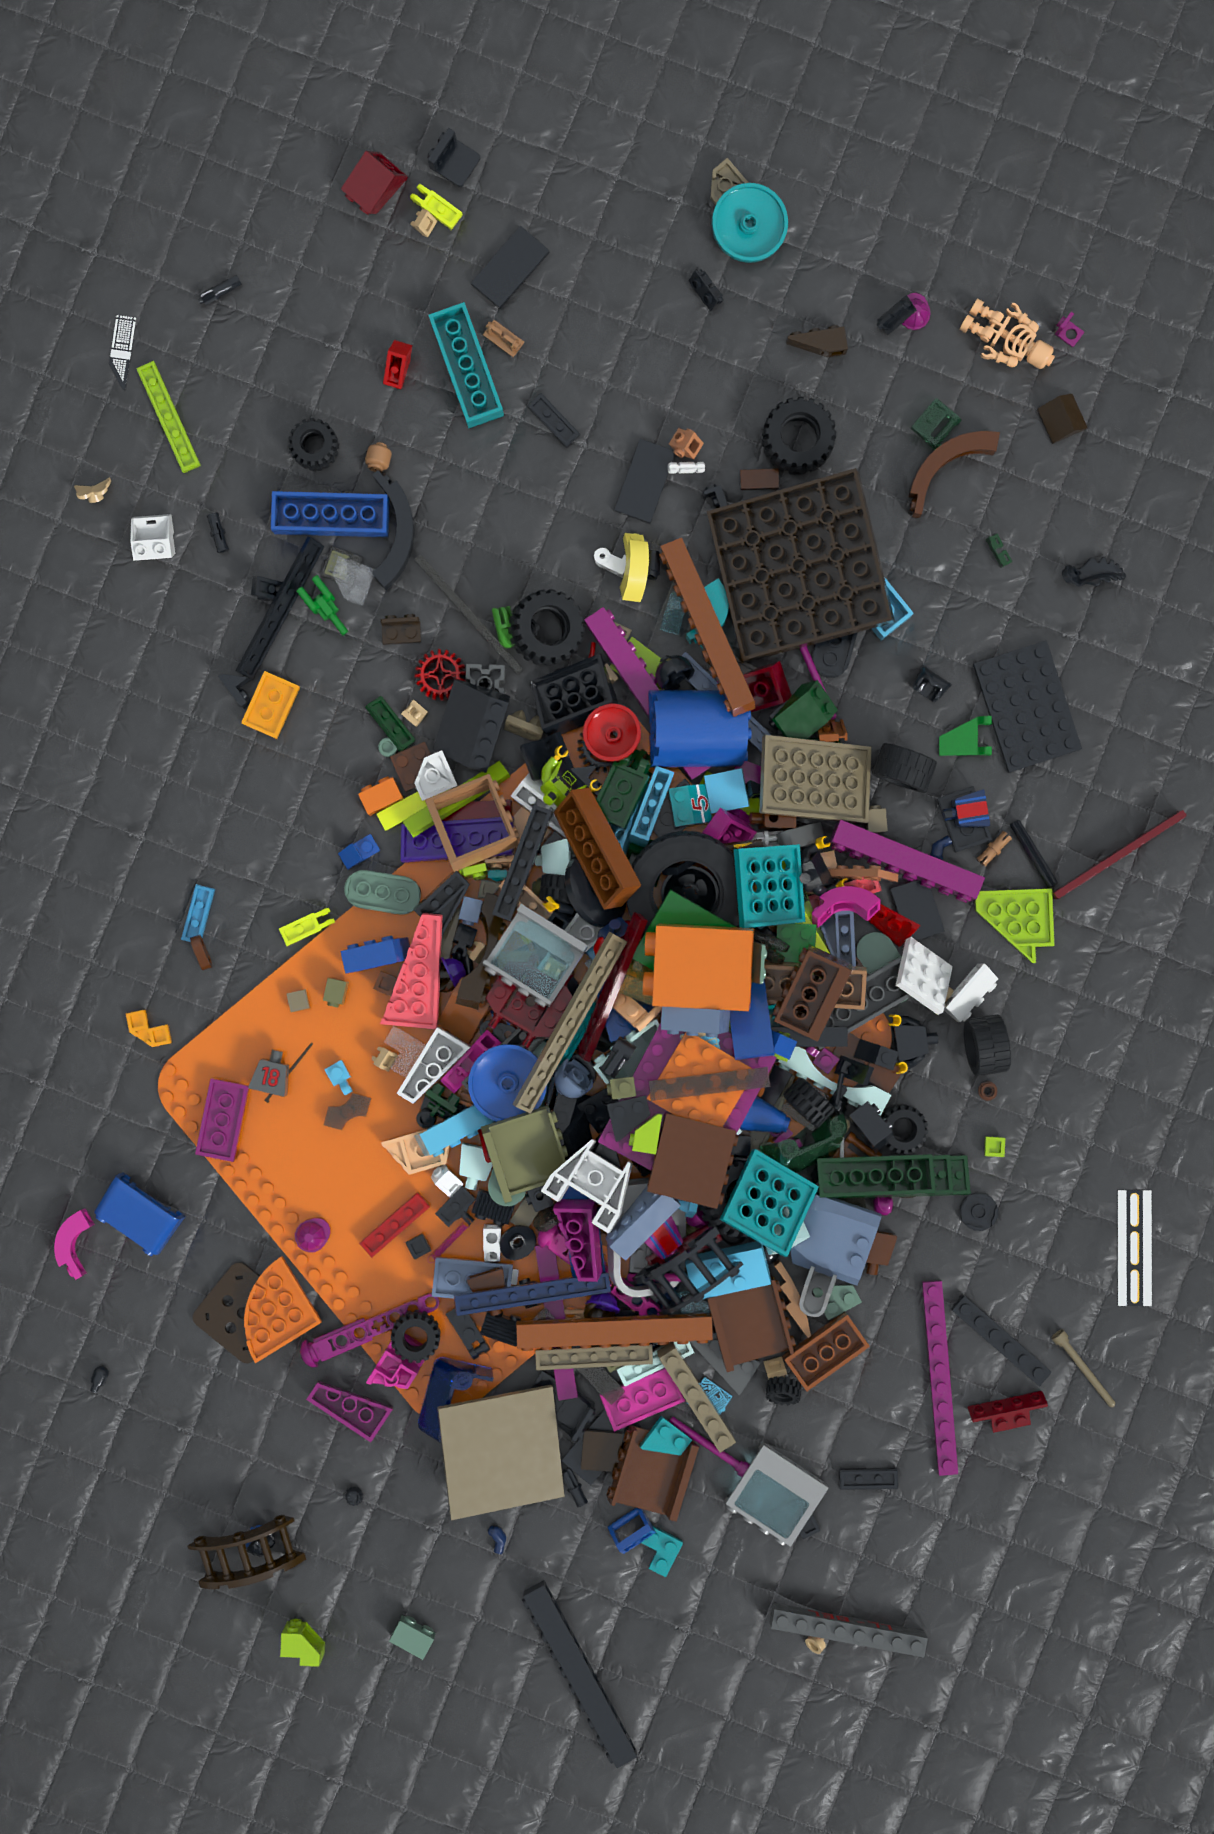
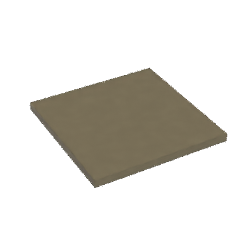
[437,1385,565,1520]

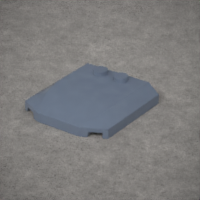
[790,1192,882,1286]

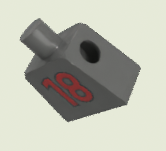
[248,1049,289,1097]

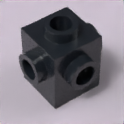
[525,1185,554,1212]

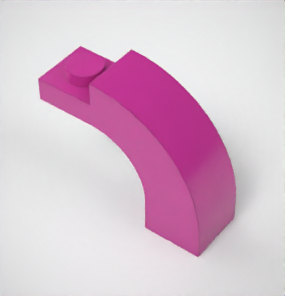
[812,886,880,928]
[440,1030,501,1094]
[54,1208,95,1280]

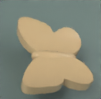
[74,477,111,503]

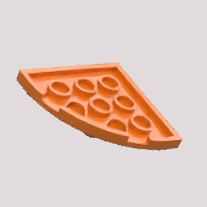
[244,1256,322,1363]

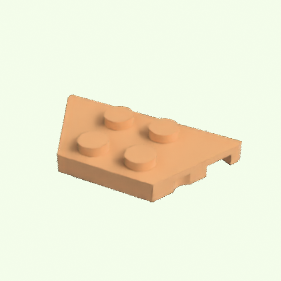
[381,1129,450,1175]

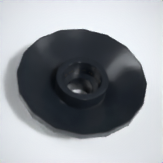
[499,1225,536,1260]

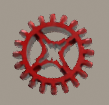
[415,649,466,701]

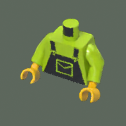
[540,746,602,807]

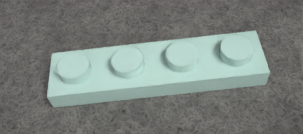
[616,1342,694,1386]

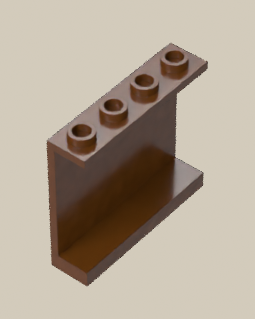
[647,1112,739,1209]
[706,1275,796,1372]
[606,1425,699,1522]

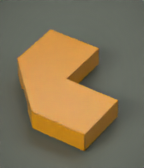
[126,1010,172,1047]

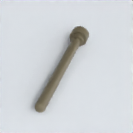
[1051,1329,1115,1407]

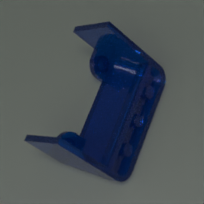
[418,1357,494,1443]

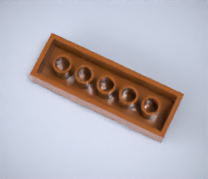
[553,788,641,910]

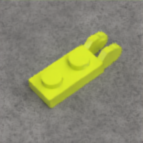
[410,184,463,230]
[279,908,335,946]

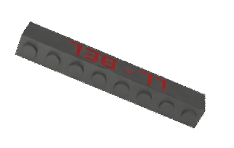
[769,1603,928,1657]

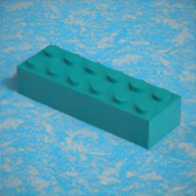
[428,302,504,429]

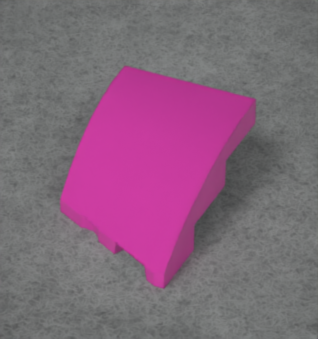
[366,1333,424,1389]

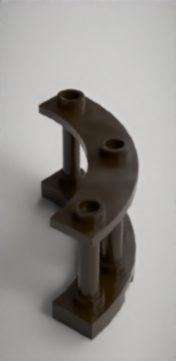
[187,1515,306,1589]

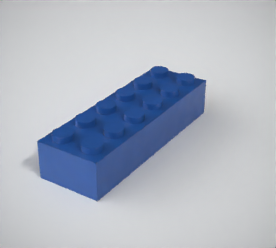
[271,491,390,537]

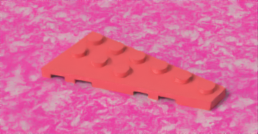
[380,913,442,1029]

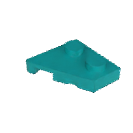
[639,1416,692,1456]

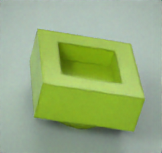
[984,1136,1005,1157]

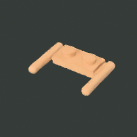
[612,970,662,1032]

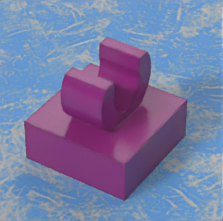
[769,1128,793,1147]

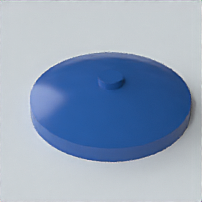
[468,1044,547,1122]

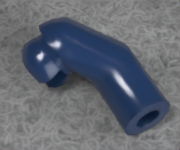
[930,835,952,860]
[488,1525,506,1554]

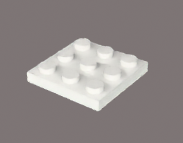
[896,937,953,1015]

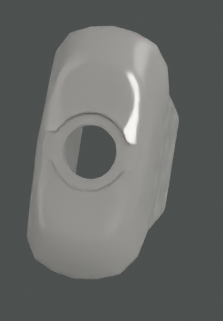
[799,1266,837,1317]

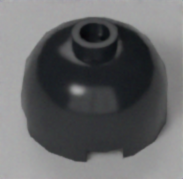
[655,655,695,690]

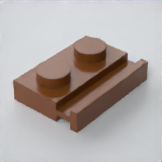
[816,719,847,742]

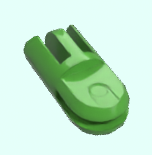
[492,606,515,648]

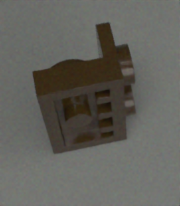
[380,614,422,645]

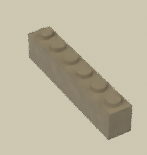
[657,1342,736,1453]

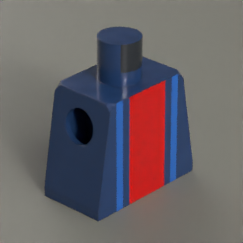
[943,789,990,827]

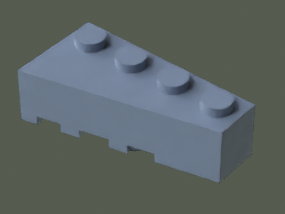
[606,1186,681,1261]

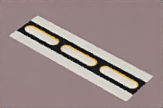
[1118,1190,1152,1306]

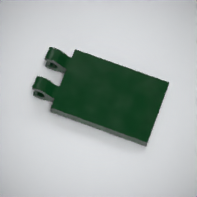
[596,754,651,830]

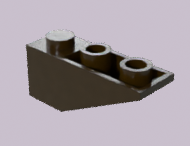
[786,325,848,357]

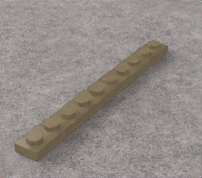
[513,932,627,1114]

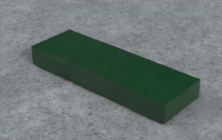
[365,696,416,752]

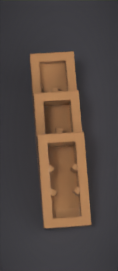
[773,1260,811,1338]

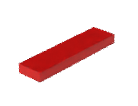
[359,1192,430,1258]

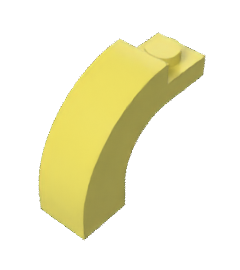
[620,533,649,602]

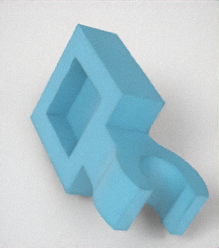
[324,1060,353,1095]

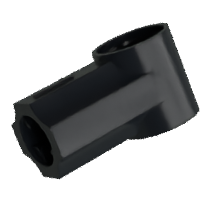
[600,1036,636,1078]

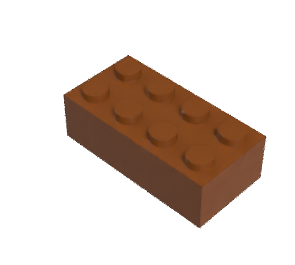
[782,1312,870,1391]

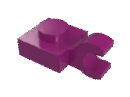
[806,1047,840,1074]

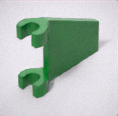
[939,716,992,756]

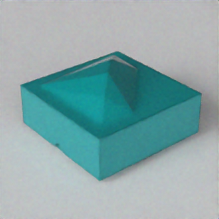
[488,870,508,882]

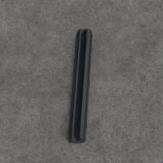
[1010,820,1058,888]

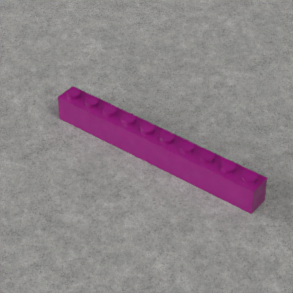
[584,607,710,780]

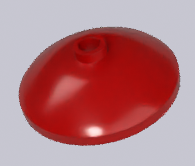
[583,704,641,762]

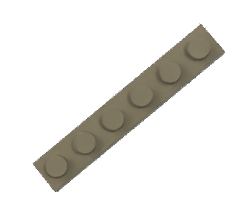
[535,1343,653,1370]

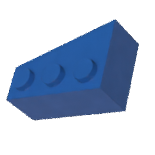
[341,936,410,974]

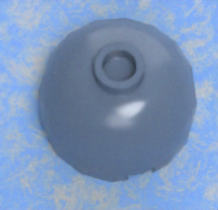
[554,1059,593,1098]

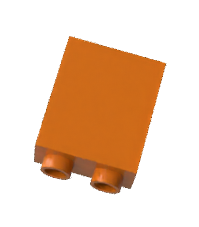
[643,923,754,1011]

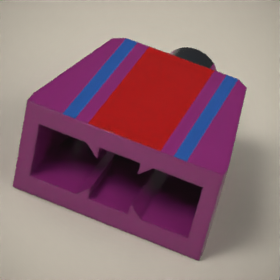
[644,1216,683,1259]

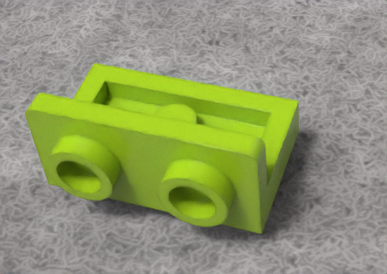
[459,863,489,881]

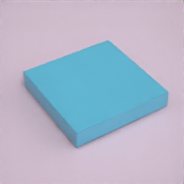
[704,768,750,814]

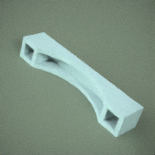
[776,1047,891,1116]

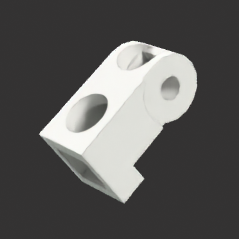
[594,548,626,578]
[483,1224,502,1262]

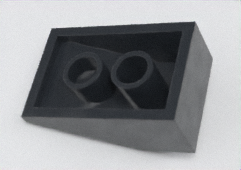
[849,1101,893,1154]

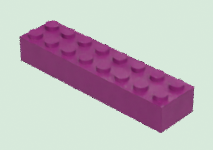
[829,820,985,903]

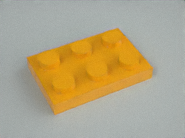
[241,671,300,739]

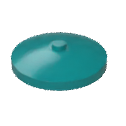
[712,183,788,263]

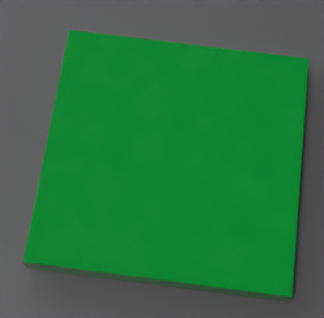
[632,889,736,970]

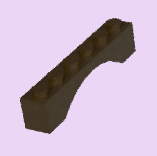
[455,893,506,1010]

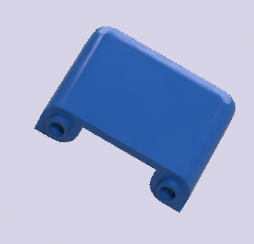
[94,1172,186,1256]

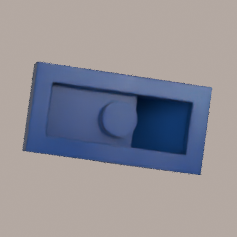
[338,834,381,870]

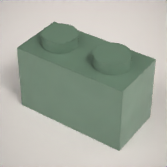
[389,1615,436,1660]

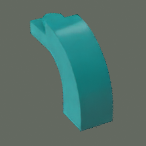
[686,578,729,644]

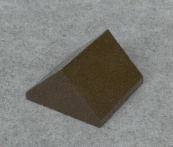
[1037,394,1088,444]

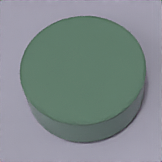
[378,738,398,757]

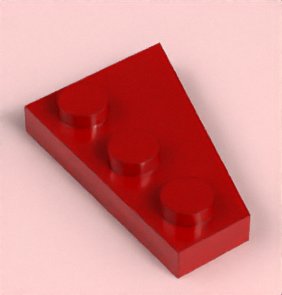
[868,904,920,947]

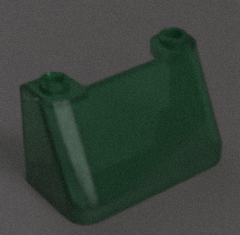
[759,1114,848,1173]

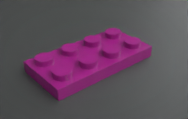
[195,1078,249,1162]

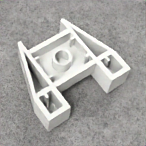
[541,1139,633,1233]

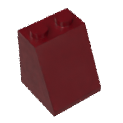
[341,151,408,215]

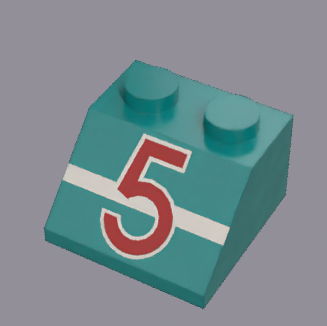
[668,784,712,829]

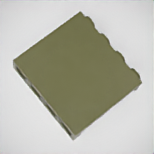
[481,1105,568,1203]

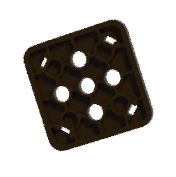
[193,1262,260,1363]

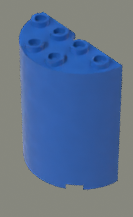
[648,690,752,767]

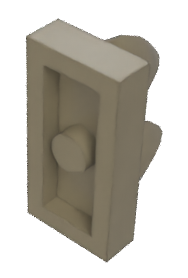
[504,710,544,741]

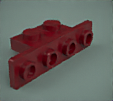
[968,1391,1048,1433]

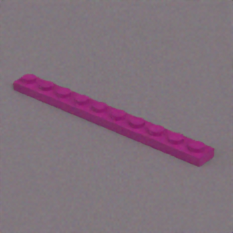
[922,1280,958,1476]

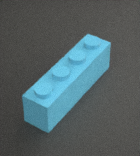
[628,766,674,847]

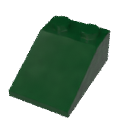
[772,680,838,739]

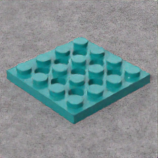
[734,844,806,928]
[720,1149,819,1257]

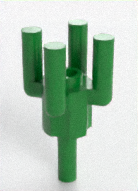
[296,575,348,636]

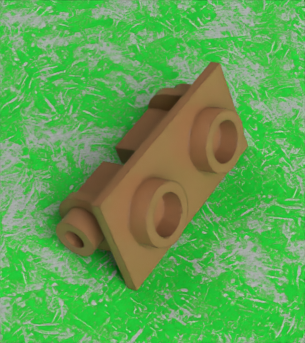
[483,320,525,357]

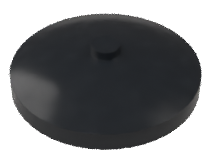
[565,856,626,928]

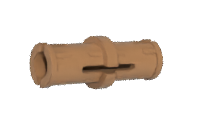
[976,831,1012,867]

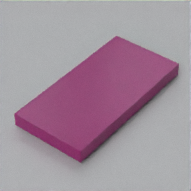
[599,1367,685,1431]

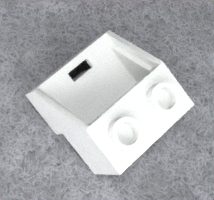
[131,514,175,561]

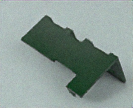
[986,534,1013,568]

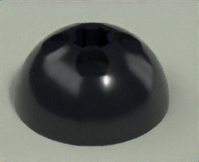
[661,866,719,912]

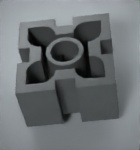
[466,664,506,694]

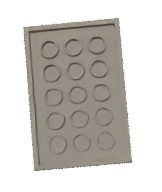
[759,735,871,824]

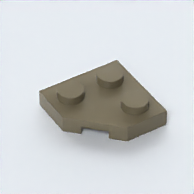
[710,158,749,205]

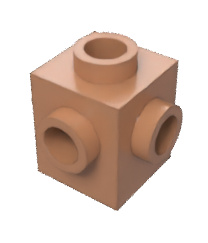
[669,428,704,459]

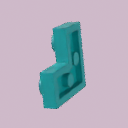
[641,1525,683,1577]

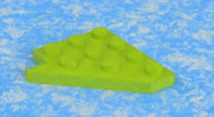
[974,889,1055,963]

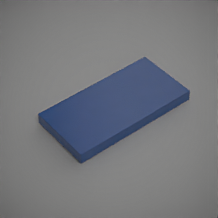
[730,980,775,1060]

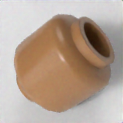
[365,442,392,473]

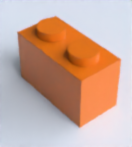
[358,776,404,816]

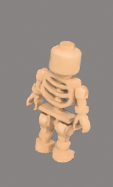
[959,298,1055,369]

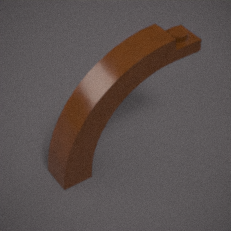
[908,431,1000,518]

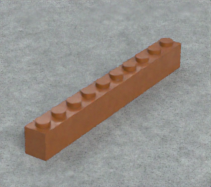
[659,537,755,717]
[516,1313,713,1351]

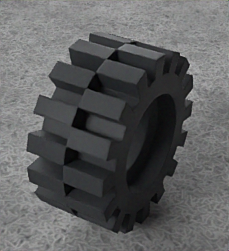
[765,1376,801,1406]

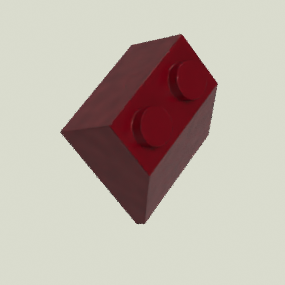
[743,661,792,712]

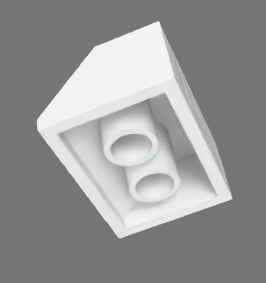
[944,964,998,1022]

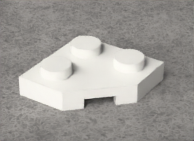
[415,750,458,801]

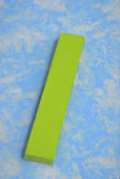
[136,361,201,473]
[402,761,510,838]

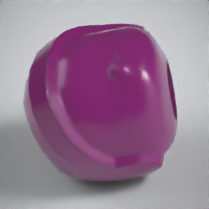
[873,1197,893,1215]

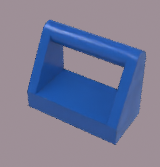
[608,1508,656,1554]

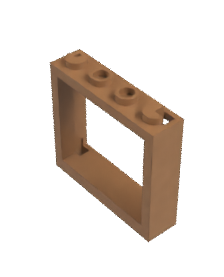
[425,774,520,872]

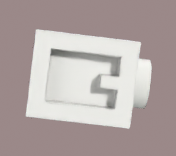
[431,1164,464,1198]

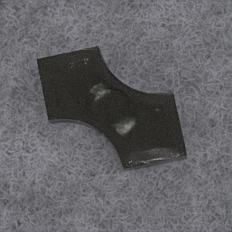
[323,1093,372,1130]

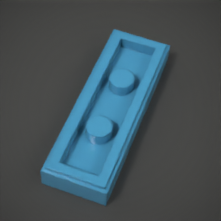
[181,884,215,942]

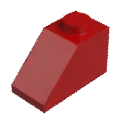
[383,340,413,389]

